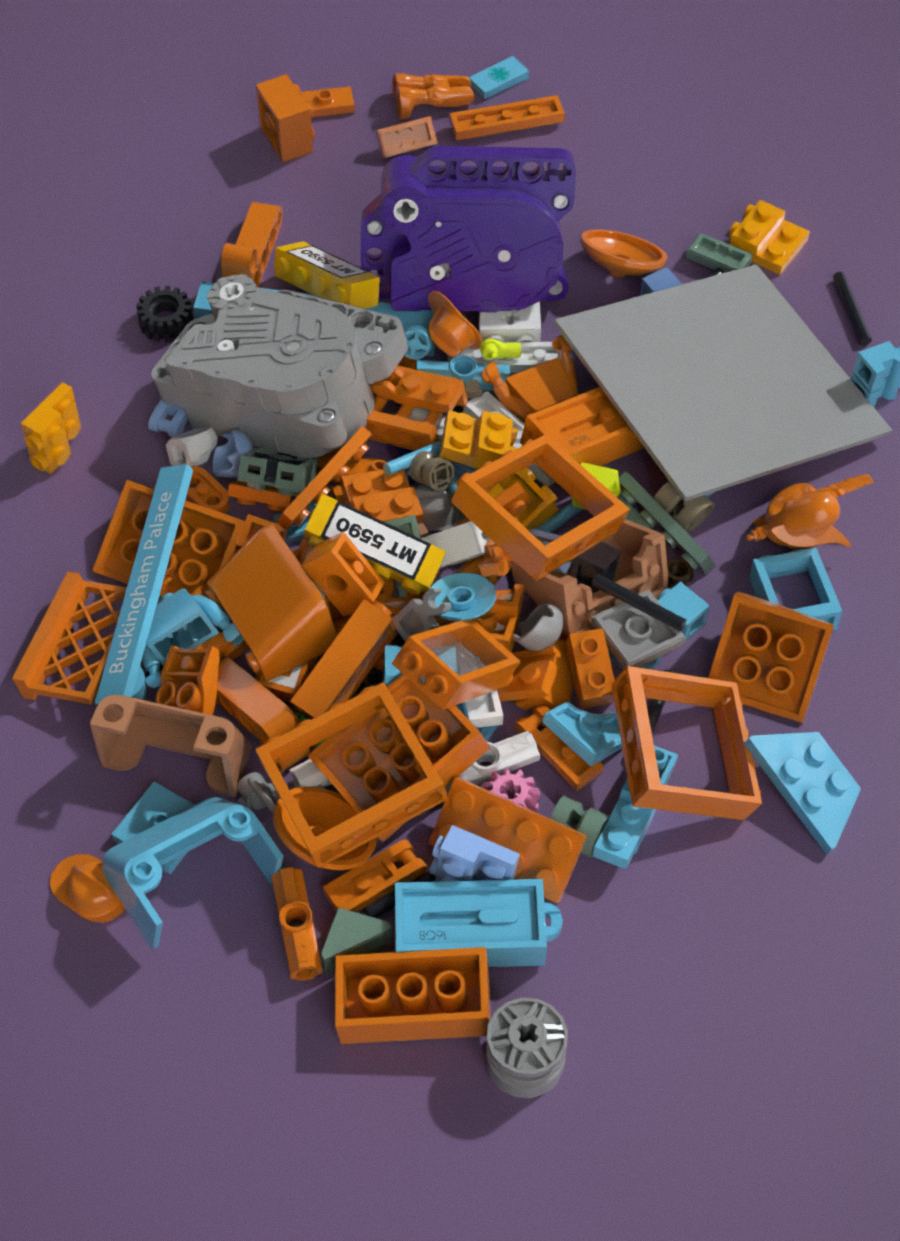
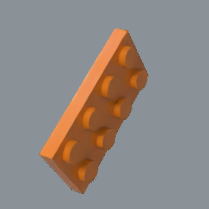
[428,777,587,903]

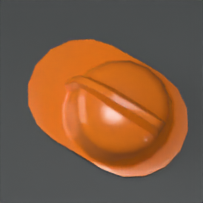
[428,291,482,358]
[50,854,125,923]

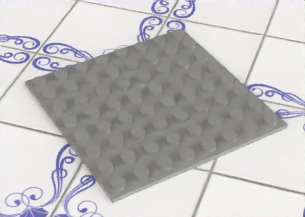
[554,264,893,502]

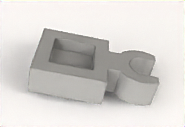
[393,588,452,642]

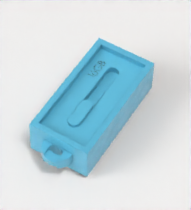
[395,879,563,967]

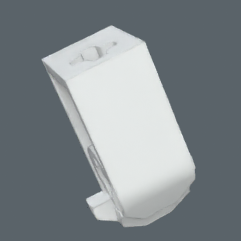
[421,521,490,570]

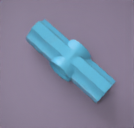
[416,355,510,391]

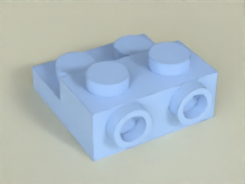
[429,825,520,882]

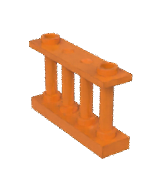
[365,365,468,451]

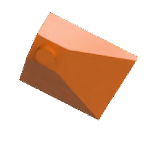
[708,592,834,723]

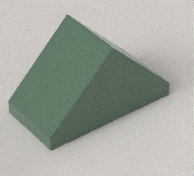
[321,908,392,975]

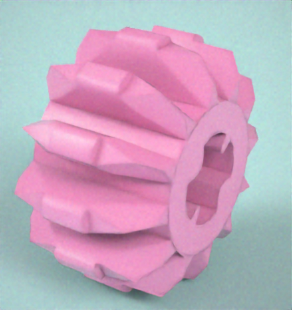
[482,767,540,812]

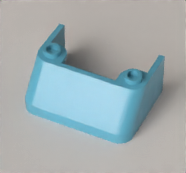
[102,797,284,950]

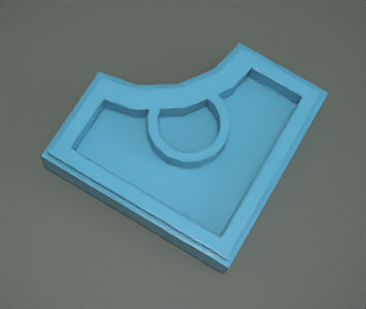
[541,701,622,767]

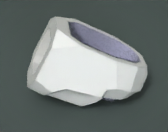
[165,426,218,466]

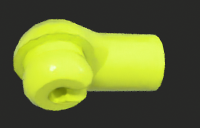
[479,338,521,360]

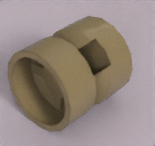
[654,481,715,533]

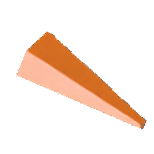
[348,584,524,653]

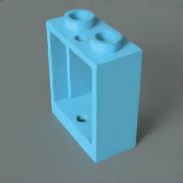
[749,547,842,631]

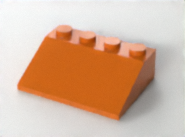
[92,480,245,597]
[307,673,490,842]

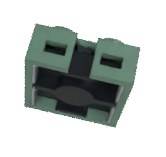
[237,447,319,496]

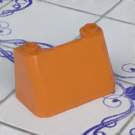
[204,524,337,682]

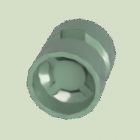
[550,795,610,858]

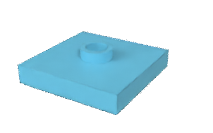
[111,782,194,874]

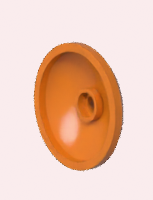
[580,229,667,278]
[273,786,377,870]

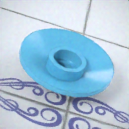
[430,573,496,621]

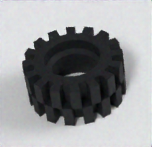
[136,286,193,342]

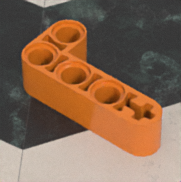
[221,202,283,288]
[216,657,310,774]

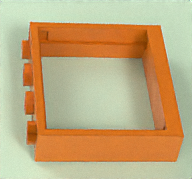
[451,434,630,581]
[612,666,762,820]
[255,682,448,868]

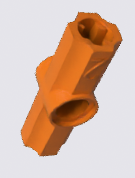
[271,867,323,981]

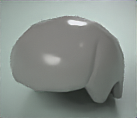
[512,603,563,651]

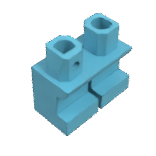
[851,341,900,408]

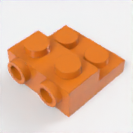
[340,469,423,524]

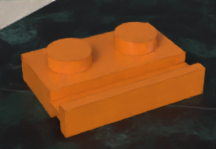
[497,647,562,702]

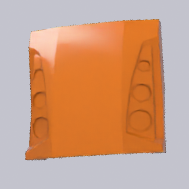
[156,646,220,716]

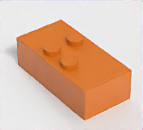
[335,947,491,1044]

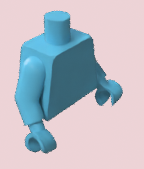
[142,589,244,692]

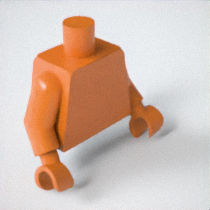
[482,335,579,421]

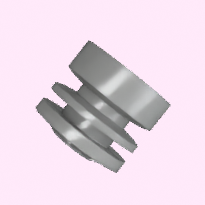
[486,997,568,1098]

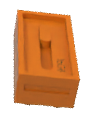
[520,387,645,484]

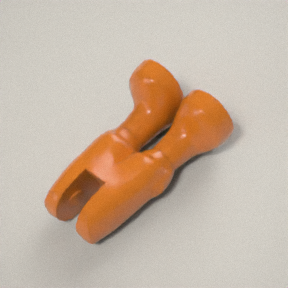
[392,73,474,120]

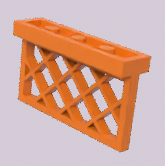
[12,571,127,705]

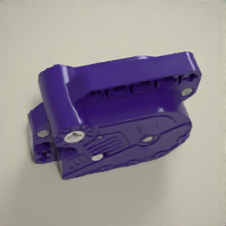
[361,146,576,312]

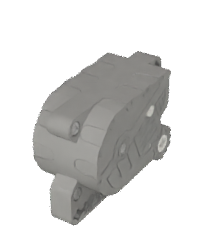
[151,274,408,458]

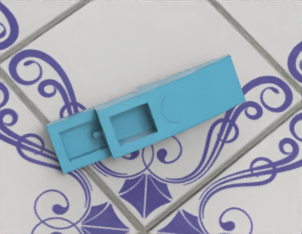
[592,745,678,870]

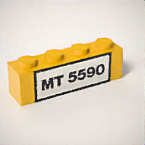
[274,241,380,309]
[304,493,447,595]

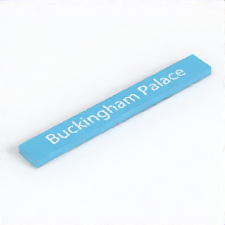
[94,464,193,705]

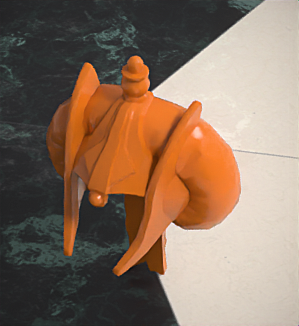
[746,474,874,550]

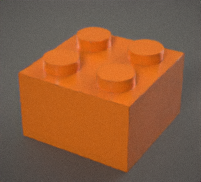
[255,74,315,163]

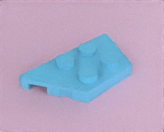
[744,732,861,854]

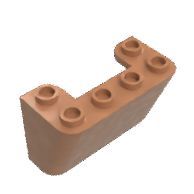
[90,695,252,797]

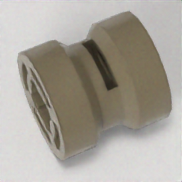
[409,451,455,491]

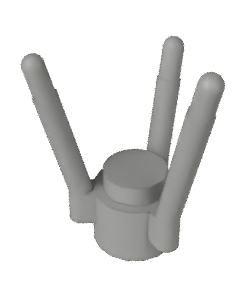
[237,772,280,813]

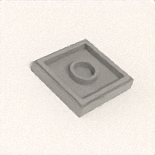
[591,589,686,669]

